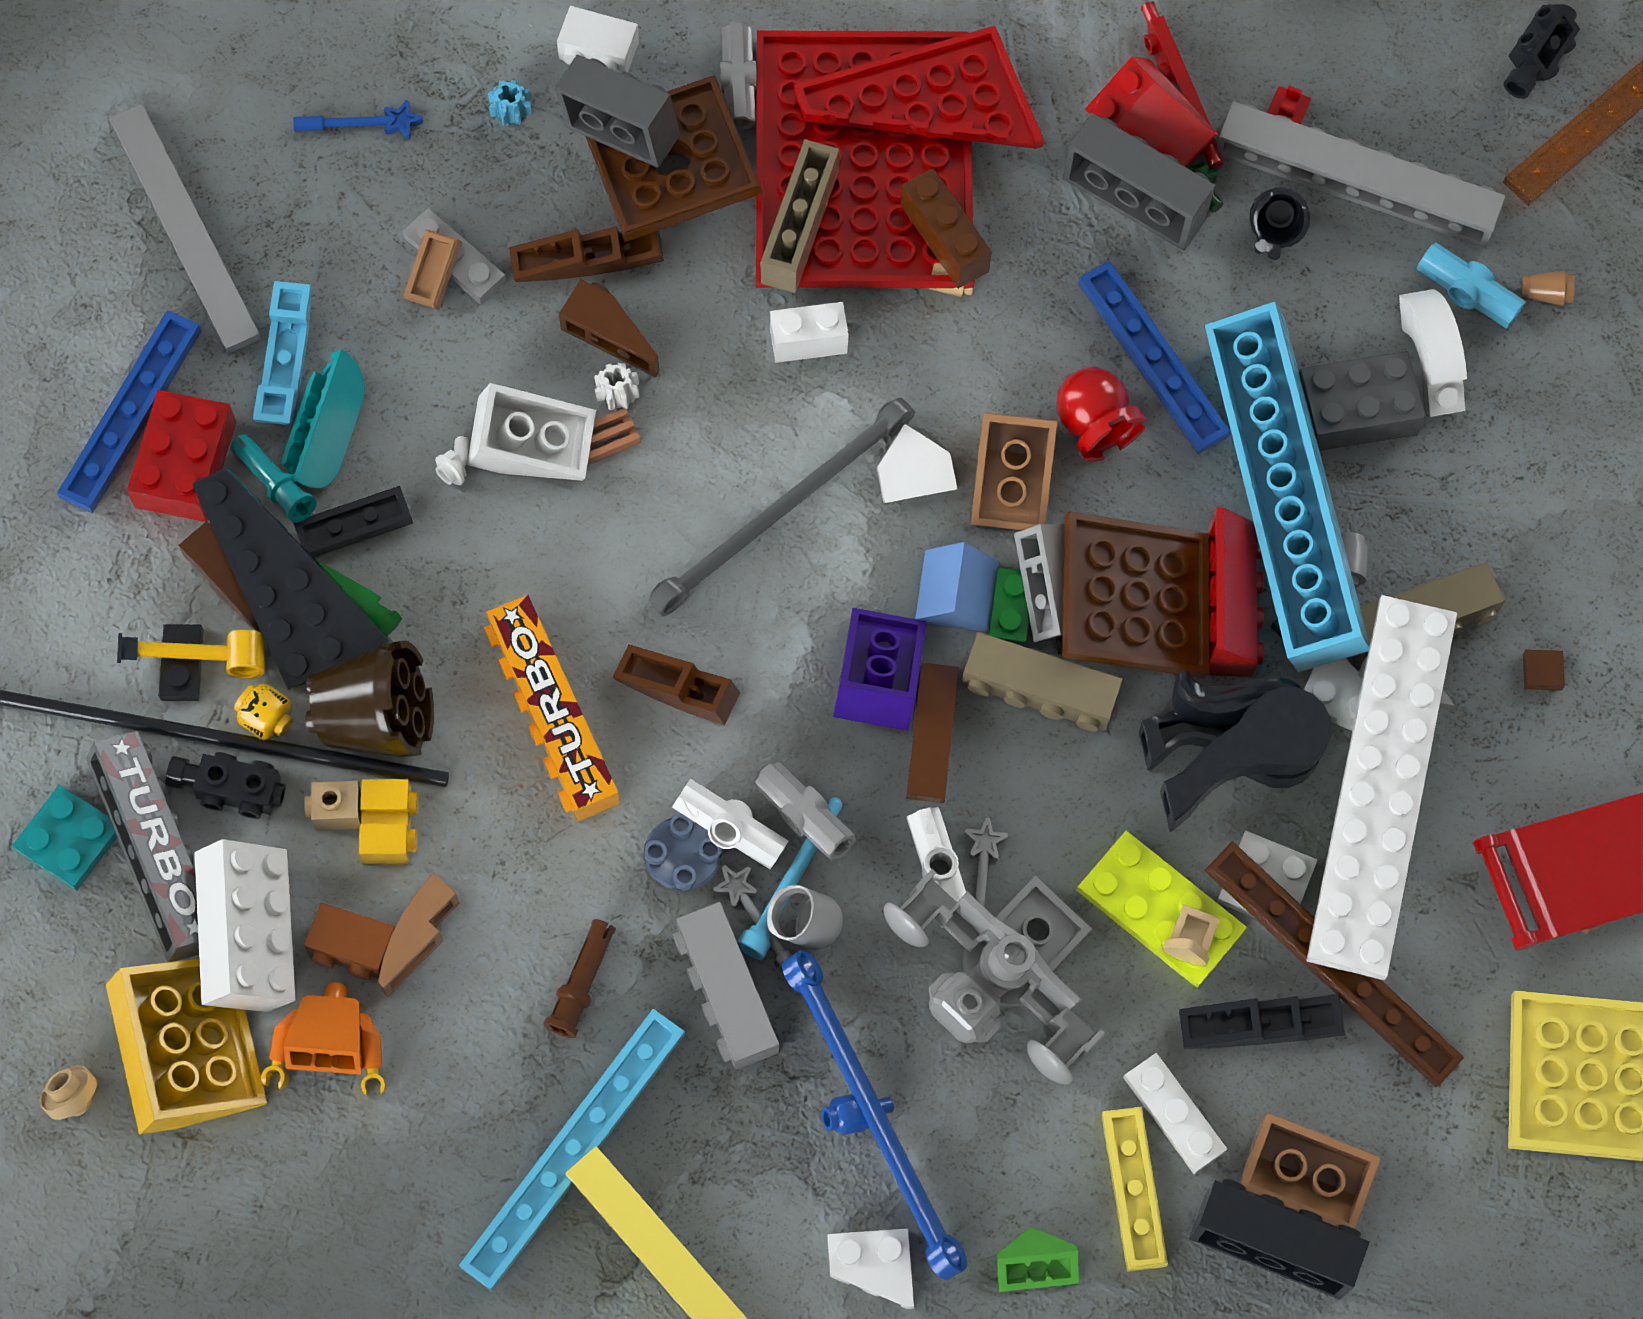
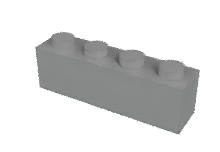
[672,902,779,1070]

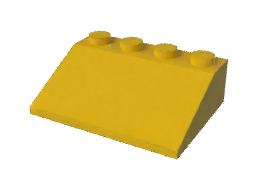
[106,958,267,1135]

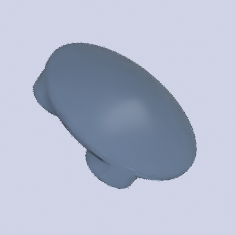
[644,813,722,891]

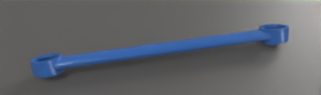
[782,950,967,1280]

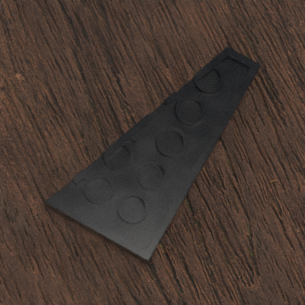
[192,467,392,690]

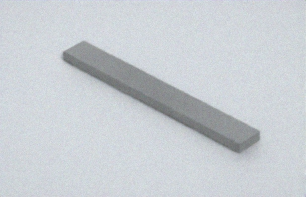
[109,103,261,354]

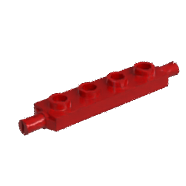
[1141,1,1224,169]

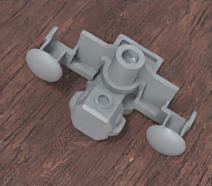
[883,869,1105,1085]

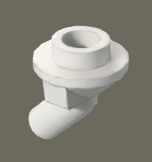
[435,436,469,486]

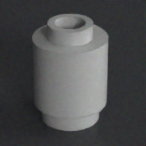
[1341,532,1368,589]

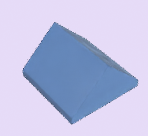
[915,542,999,633]

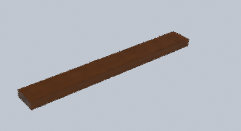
[1204,841,1464,1088]

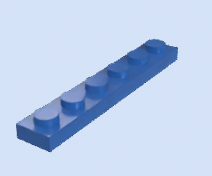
[1078,261,1231,454]
[57,310,202,513]

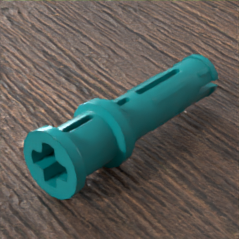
[230,434,316,523]

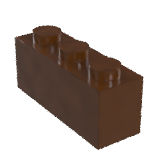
[901,168,992,289]

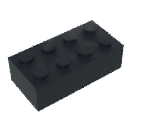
[1189,1179,1370,1300]

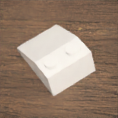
[467,383,596,481]

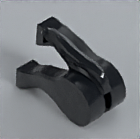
[1139,670,1332,832]

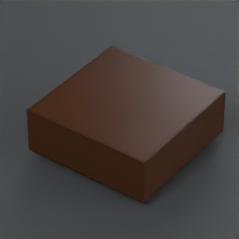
[1523,649,1565,691]

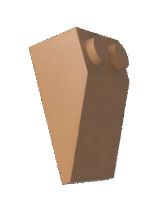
[971,412,1058,530]

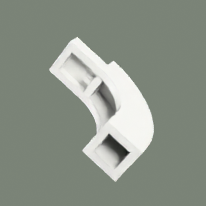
[1399,289,1467,417]

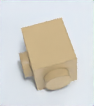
[304,781,362,831]

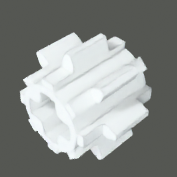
[594,363,640,411]

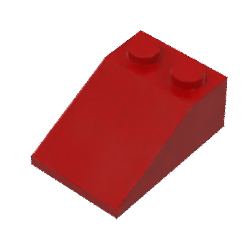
[1085,56,1218,168]

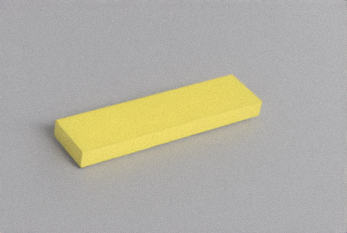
[1101,1107,1168,1272]

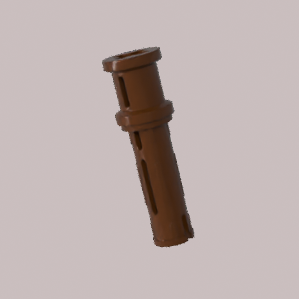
[543,919,616,1038]

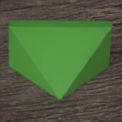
[997,1226,1079,1292]

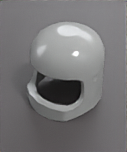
[767,885,843,950]

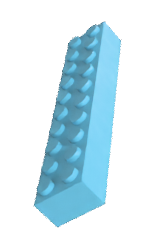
[1205,302,1370,672]

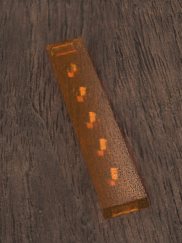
[1503,60,1643,206]

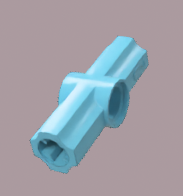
[1416,242,1526,329]

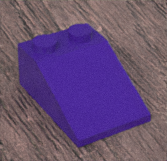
[833,608,926,731]

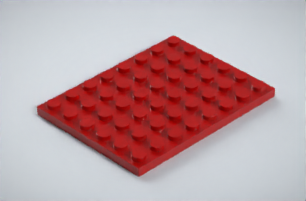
[756,30,975,289]

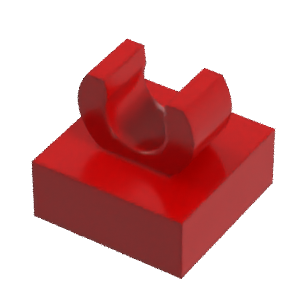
[1267,86,1311,124]

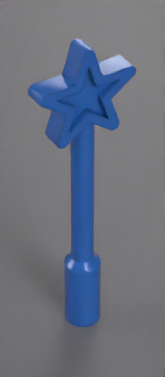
[293,100,423,140]

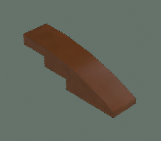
[509,226,664,282]
[906,662,959,803]

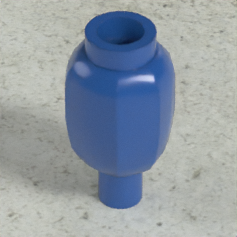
[821,1094,894,1134]

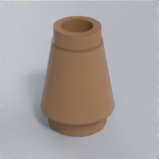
[1521,270,1575,306]

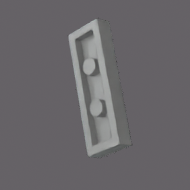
[402,208,506,305]

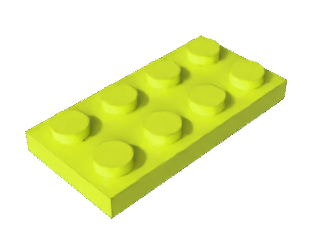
[1076,830,1247,989]

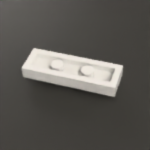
[1123,1053,1228,1174]

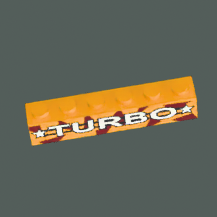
[483,595,620,822]

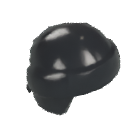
[1249,187,1310,260]

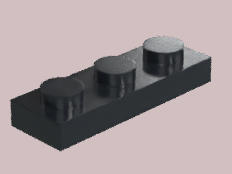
[293,486,413,557]

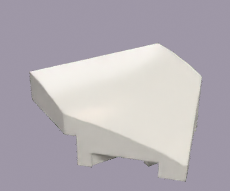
[877,424,957,503]

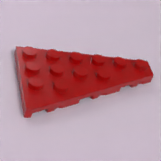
[794,25,1044,149]

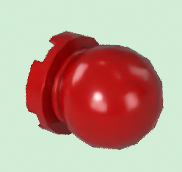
[1056,366,1147,463]

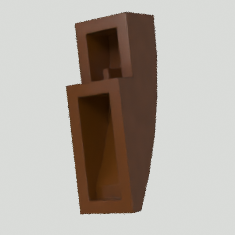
[178,521,261,632]
[613,644,740,726]

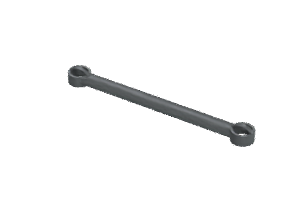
[649,398,915,616]

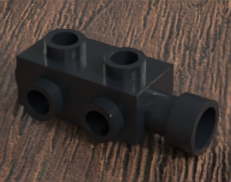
[1504,4,1580,99]
[165,752,286,819]

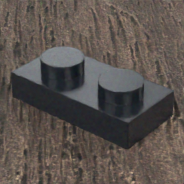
[158,624,204,701]

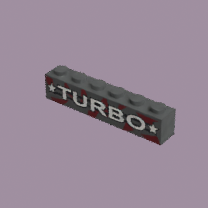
[86,731,199,962]

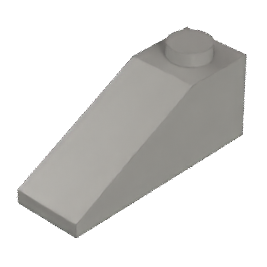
[1014,524,1064,643]

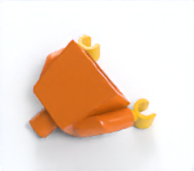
[261,982,386,1096]

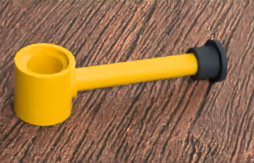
[117,630,266,678]

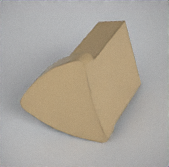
[1162,904,1220,966]

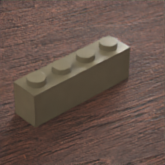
[760,139,839,293]
[1358,562,1505,664]
[962,632,1123,732]

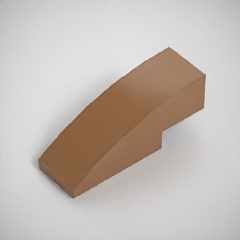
[378,873,460,997]

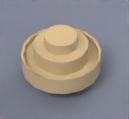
[39,1065,97,1120]

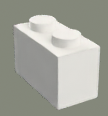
[557,6,639,73]
[770,302,848,363]

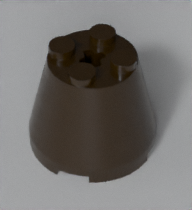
[305,640,434,757]

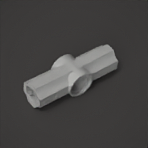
[720,22,757,132]
[754,762,856,861]

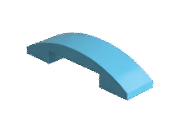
[253,281,312,426]

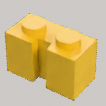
[359,779,419,865]

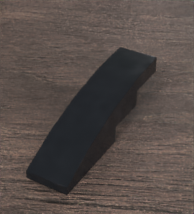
[1179,994,1345,1049]

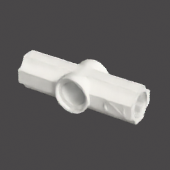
[672,778,788,869]
[907,807,966,928]

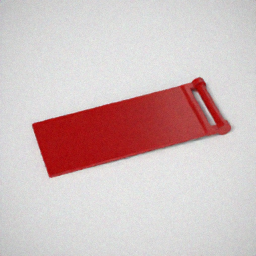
[1473,793,1643,951]

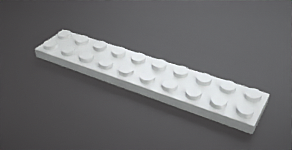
[1306,595,1457,980]

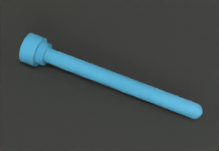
[737,797,842,960]

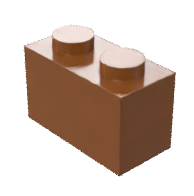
[304,902,395,980]

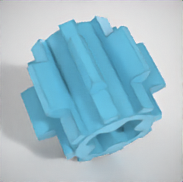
[488,80,532,126]

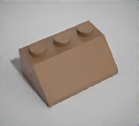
[1240,1113,1381,1229]

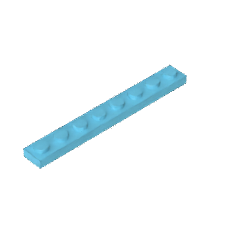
[459,1009,685,1291]

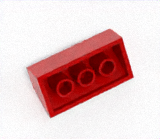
[1208,507,1264,677]

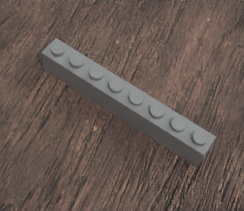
[1217,101,1506,248]

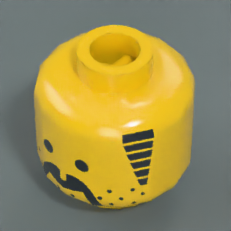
[234,683,294,740]

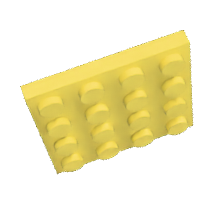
[1508,991,1643,1161]

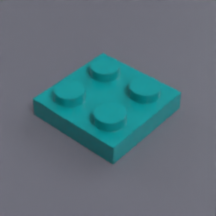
[12,784,117,891]

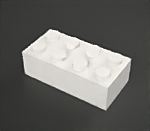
[195,839,295,1012]

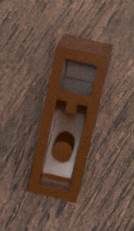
[559,279,659,378]

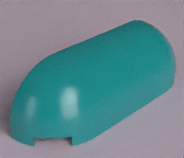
[282,349,365,488]

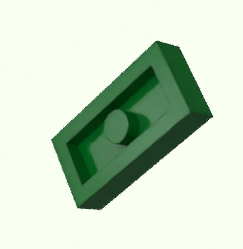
[989,567,1029,647]

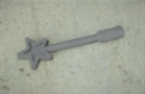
[964,818,1008,907]
[713,865,792,967]

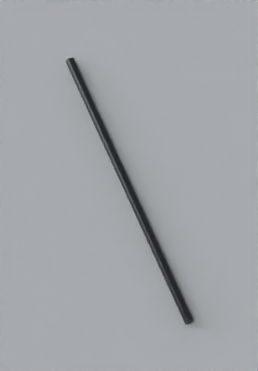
[0,690,449,787]

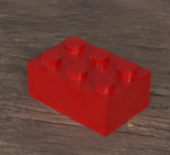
[127,390,237,522]

